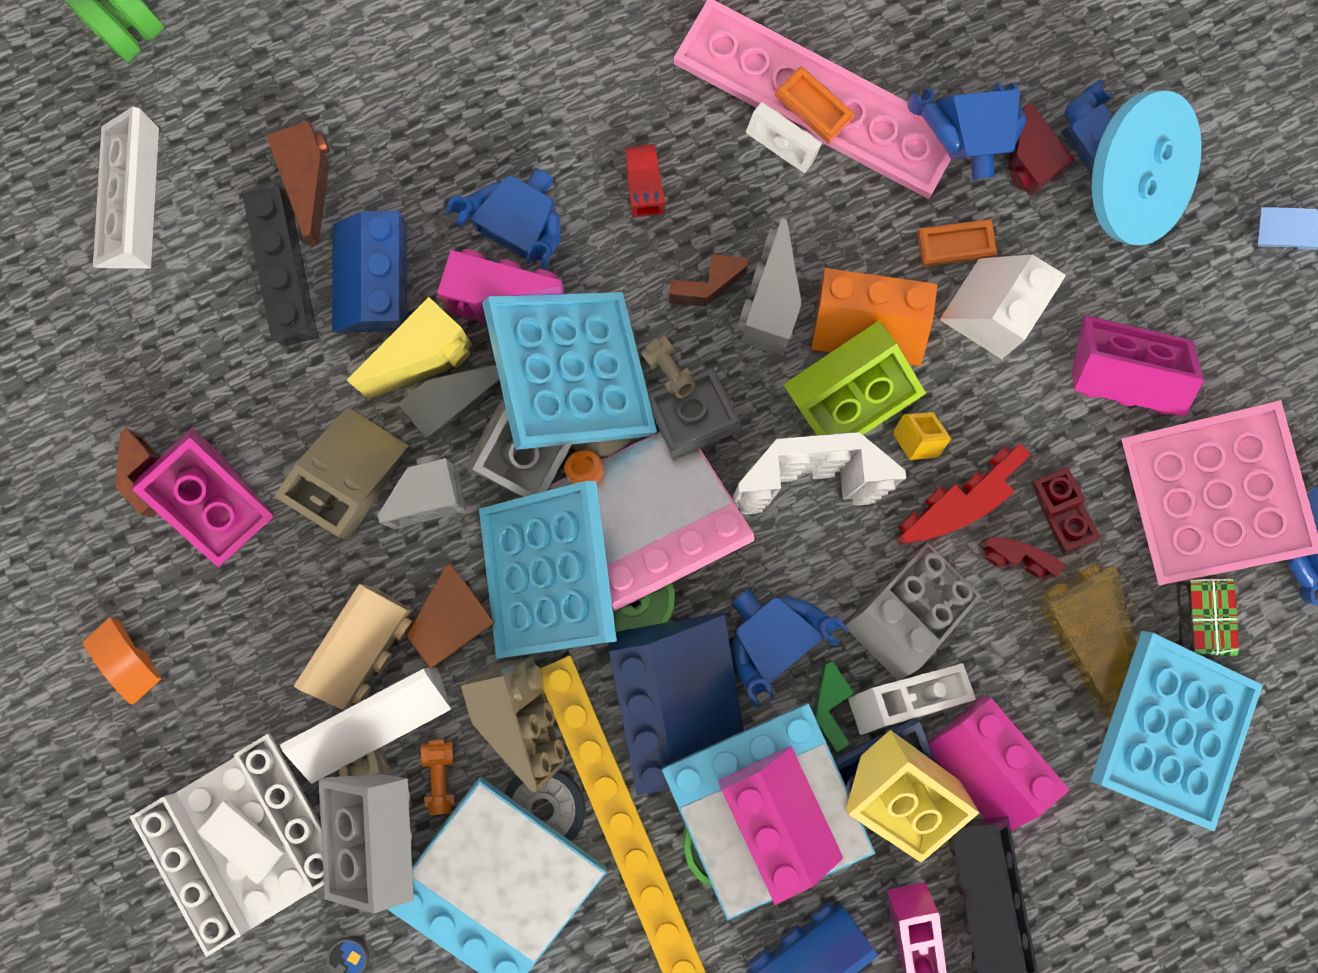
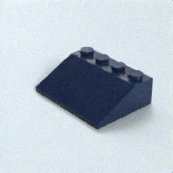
[608,612,744,796]

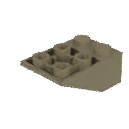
[274,407,410,541]
[461,655,565,792]

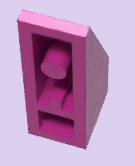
[887,882,947,973]

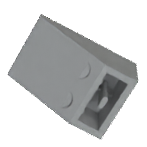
[737,218,802,356]
[845,542,981,681]

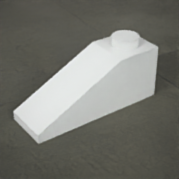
[848,663,976,735]

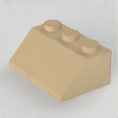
[294,584,414,710]

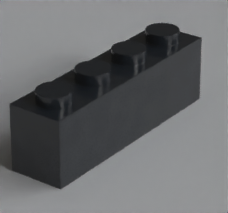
[242,186,319,346]
[949,817,1038,973]

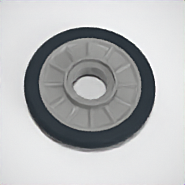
[504,770,585,841]

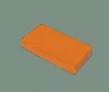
[775,66,855,144]
[917,219,998,267]

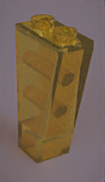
[1037,563,1137,724]

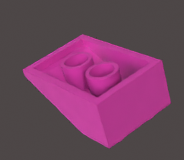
[132,428,274,567]

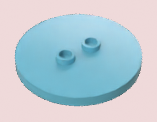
[1092,90,1201,245]

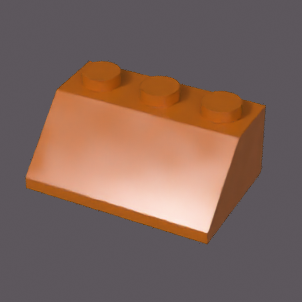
[810,268,938,366]

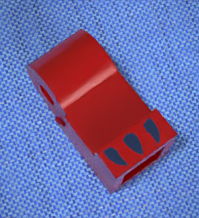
[625,144,665,218]

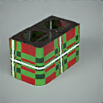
[1176,577,1239,656]

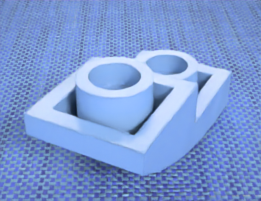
[1258,207,1318,250]

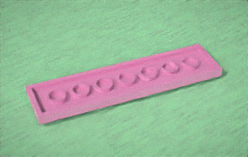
[674,0,951,199]

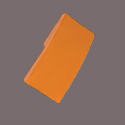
[82,617,161,704]

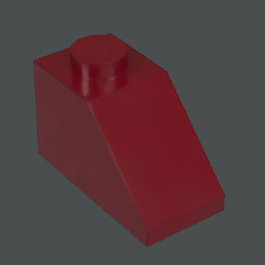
[1008,102,1075,196]

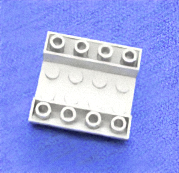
[732,432,906,514]
[130,733,324,957]

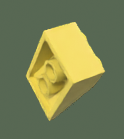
[347,297,472,399]

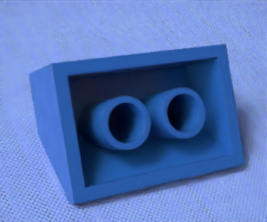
[332,211,407,333]
[746,900,879,973]

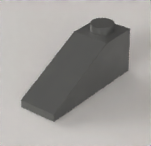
[398,364,501,444]

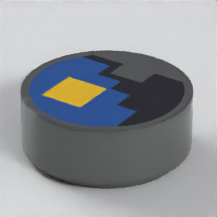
[327,937,369,973]

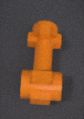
[421,739,454,815]

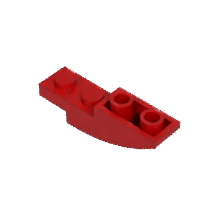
[895,443,1031,545]

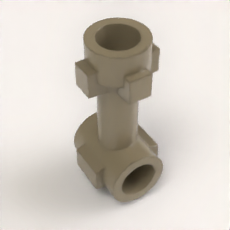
[640,334,695,398]

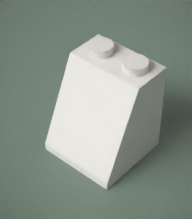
[940,255,1066,359]

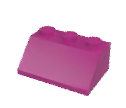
[1072,315,1204,417]
[928,696,1070,831]
[718,746,843,905]

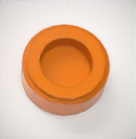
[564,450,604,484]

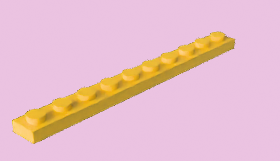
[540,655,706,973]

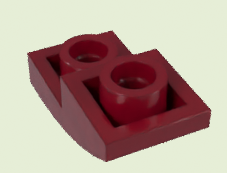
[1032,467,1101,556]
[977,537,1066,580]

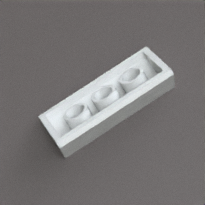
[93,107,159,269]
[280,667,451,784]

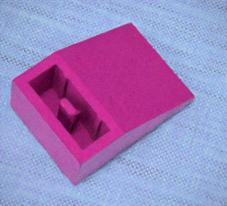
[437,249,565,323]

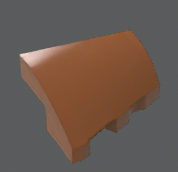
[405,563,494,668]

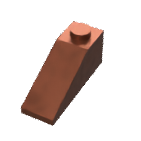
[267,121,330,247]

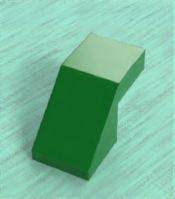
[812,660,854,753]

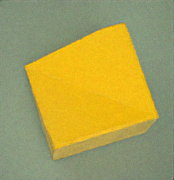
[893,412,951,460]

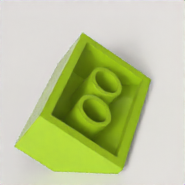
[783,321,926,436]

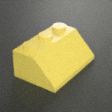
[846,730,979,862]

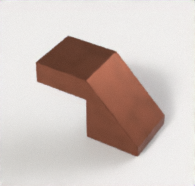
[669,254,749,307]
[115,428,160,518]

